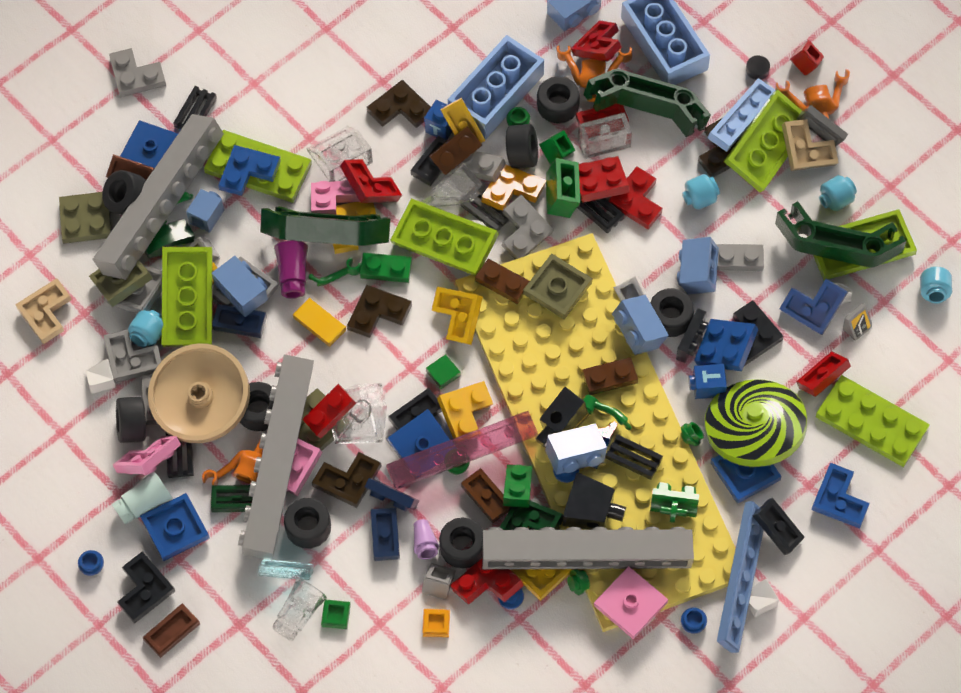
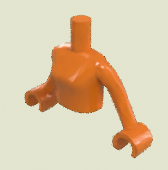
[556,45,632,102]
[775,69,850,118]
[202,438,263,485]

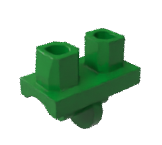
[650,482,699,523]

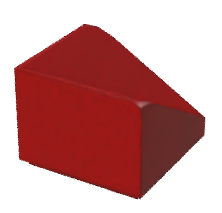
[790,40,824,76]

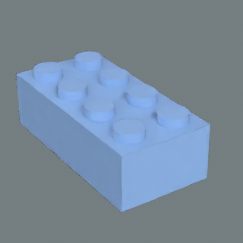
[621,0,710,85]
[447,35,544,140]

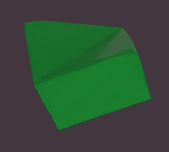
[539,130,576,164]

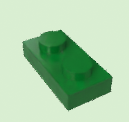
[360,253,412,283]
[503,464,532,508]

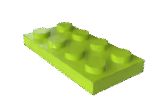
[724,89,802,192]
[204,130,312,203]
[390,198,499,276]
[807,209,917,281]
[162,247,213,347]
[815,375,930,468]

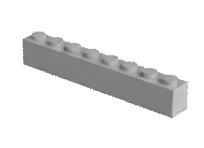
[92,114,224,280]
[238,354,314,560]
[482,527,694,569]

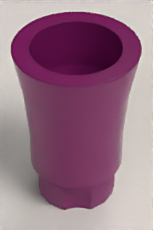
[274,240,308,299]

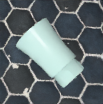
[112,471,173,524]

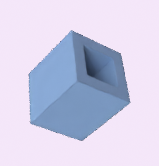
[186,189,224,233]

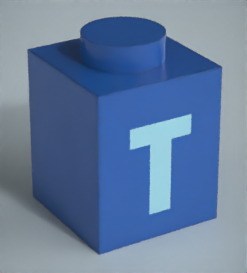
[424,100,453,140]
[689,364,727,399]

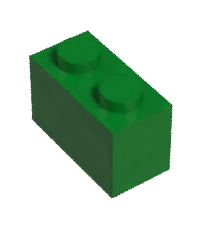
[546,158,580,218]

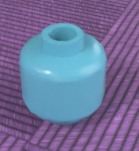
[682,174,720,210]
[819,175,857,211]
[920,266,953,304]
[128,310,163,348]

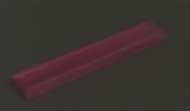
[386,411,538,490]

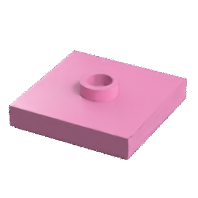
[594,566,668,639]

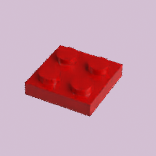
[579,156,630,203]

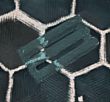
[258,559,314,580]

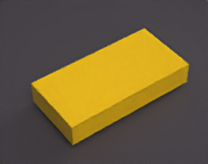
[293,297,346,347]

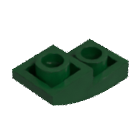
[145,219,195,258]

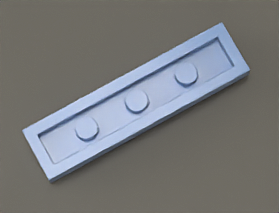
[708,78,776,152]

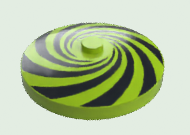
[705,379,807,467]

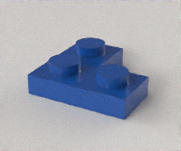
[218,145,281,196]
[779,279,848,335]
[811,463,870,529]

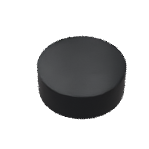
[746,55,770,80]

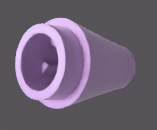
[413,519,439,560]

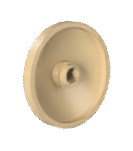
[148,344,250,443]

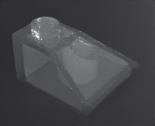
[419,163,483,207]
[331,383,387,444]

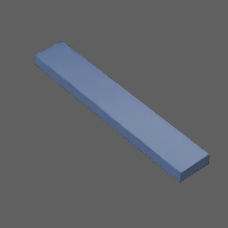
[717,501,764,653]

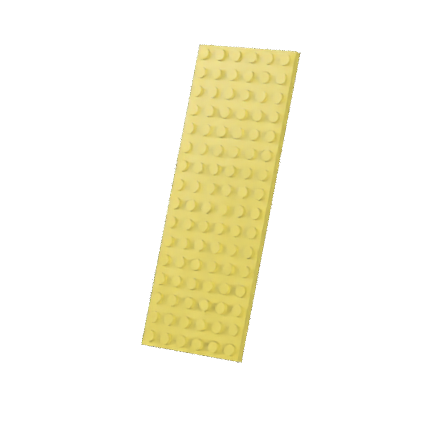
[455,233,736,632]

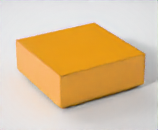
[423,609,450,638]

